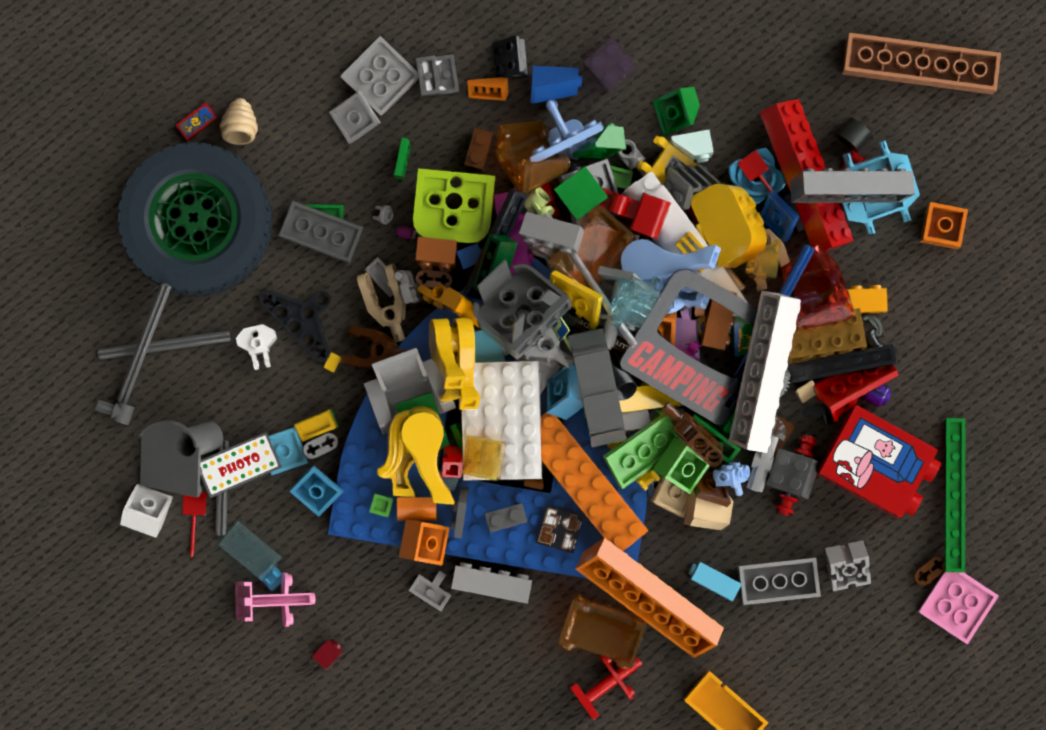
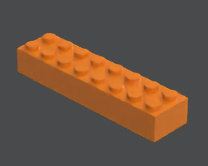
[540,412,648,551]
[575,538,724,658]

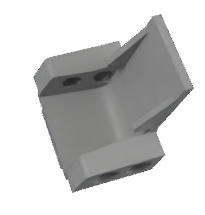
[364,348,456,435]

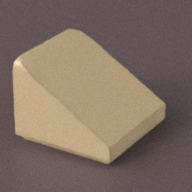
[795,380,815,403]

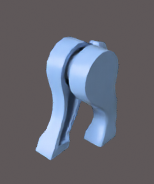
[621,239,721,314]

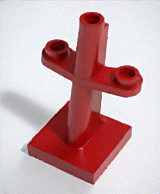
[568,653,643,720]

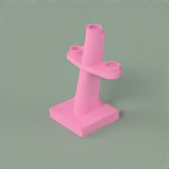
[235,573,315,627]

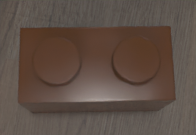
[464,128,493,172]

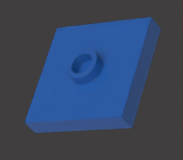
[760,191,799,243]

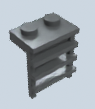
[664,164,725,210]

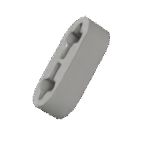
[302,433,338,459]

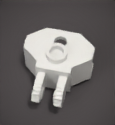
[236,324,277,370]

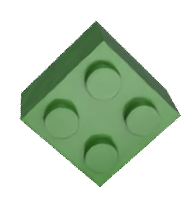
[653,437,710,494]

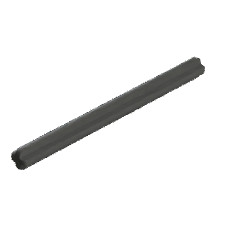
[117,283,171,404]
[98,331,231,359]

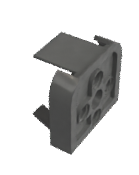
[473,260,572,360]

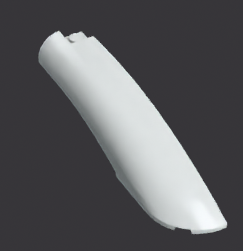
[621,171,748,335]

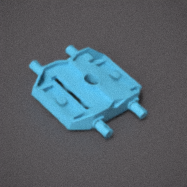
[842,140,920,235]

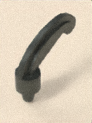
[861,313,883,336]

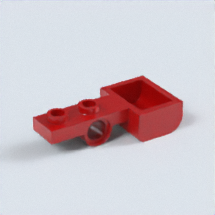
[597,187,672,239]

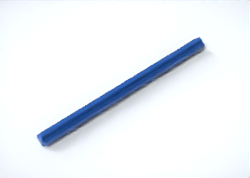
[728,245,814,401]

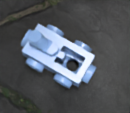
[713,462,750,496]

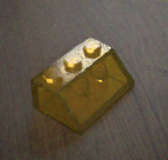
[745,239,781,281]

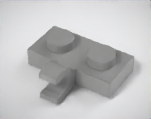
[409,571,452,611]

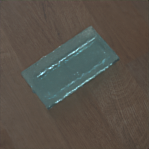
[219,521,282,581]

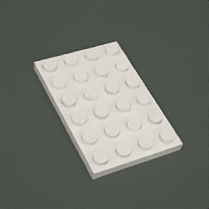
[462,361,542,480]

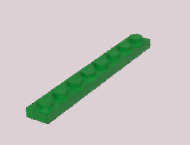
[944,418,965,573]

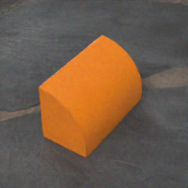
[397,497,437,521]

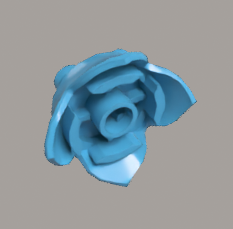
[729,148,786,204]

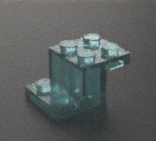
[611,276,661,329]

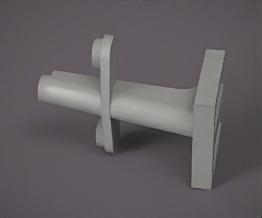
[597,266,649,350]

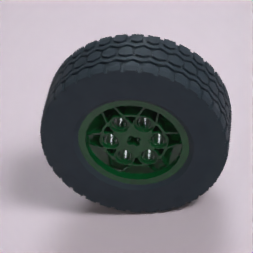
[118,143,272,296]

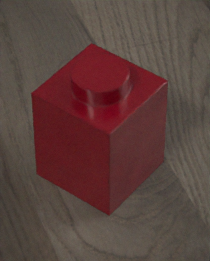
[312,639,343,670]

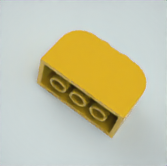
[691,184,767,268]

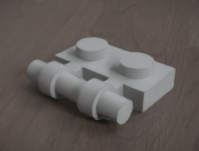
[395,270,423,304]

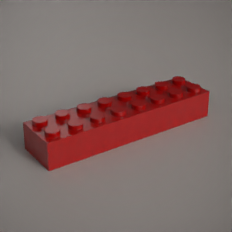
[760,99,854,255]

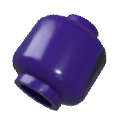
[863,383,892,407]

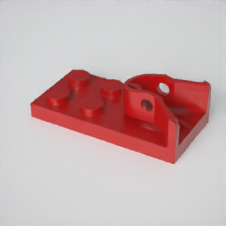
[813,365,898,421]

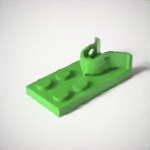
[603,410,682,489]

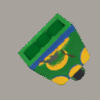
[731,316,754,357]

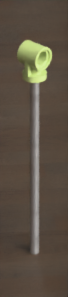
[524,187,638,348]

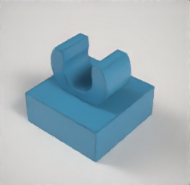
[259,564,282,591]

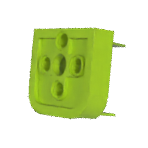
[413,169,495,244]

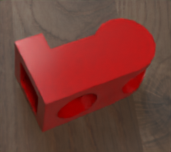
[441,445,463,478]

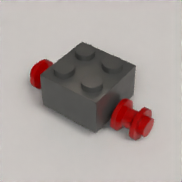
[766,435,820,516]

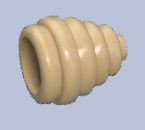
[220,98,258,145]

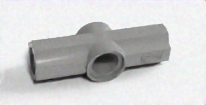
[746,434,779,492]

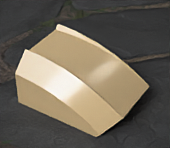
[684,489,733,530]

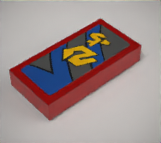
[176,103,218,141]

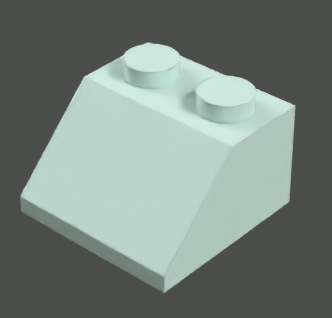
[669,130,713,163]

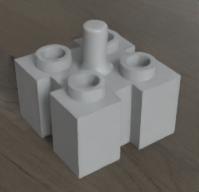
[825,540,871,591]

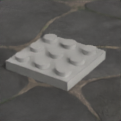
[340,36,419,117]

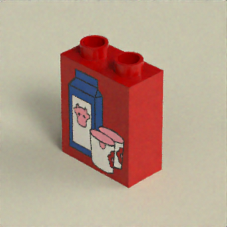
[817,405,941,518]

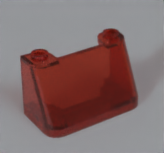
[781,244,856,329]

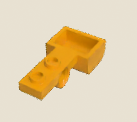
[417,284,479,328]

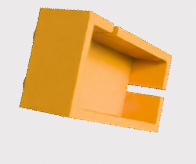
[683,670,768,730]

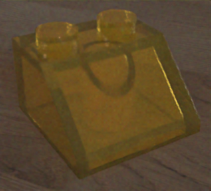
[462,435,507,480]

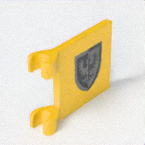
[637,136,697,186]

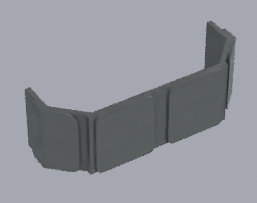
[567,328,626,447]

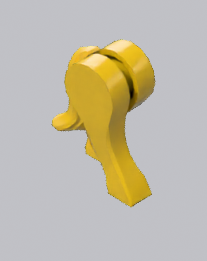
[429,318,481,410]
[377,406,454,505]

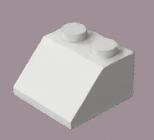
[120,484,173,537]

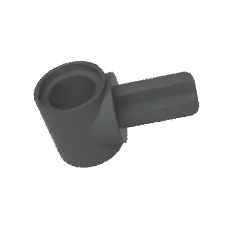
[95,400,135,426]

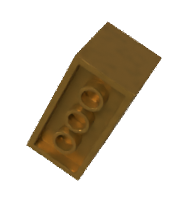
[787,308,867,365]

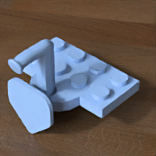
[530,100,604,164]

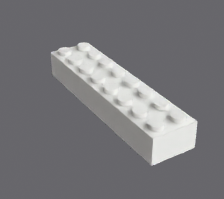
[728,291,801,453]

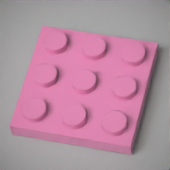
[918,572,999,644]

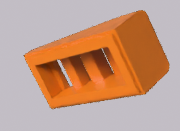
[467,77,508,101]

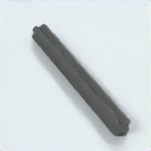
[215,440,229,536]

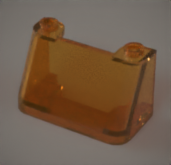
[496,120,570,193]
[548,206,636,289]
[558,595,647,669]

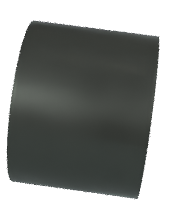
[836,117,872,153]

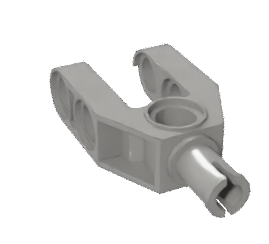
[516,309,574,368]

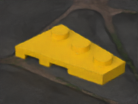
[550,270,603,329]

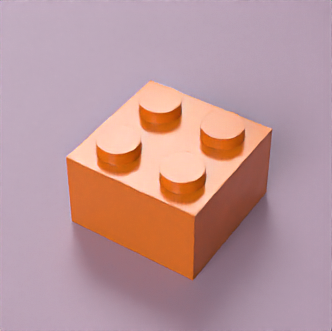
[920,202,968,249]

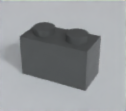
[485,503,527,533]

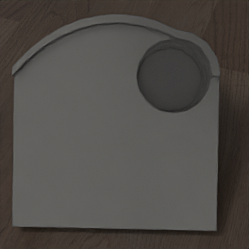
[139,420,223,498]

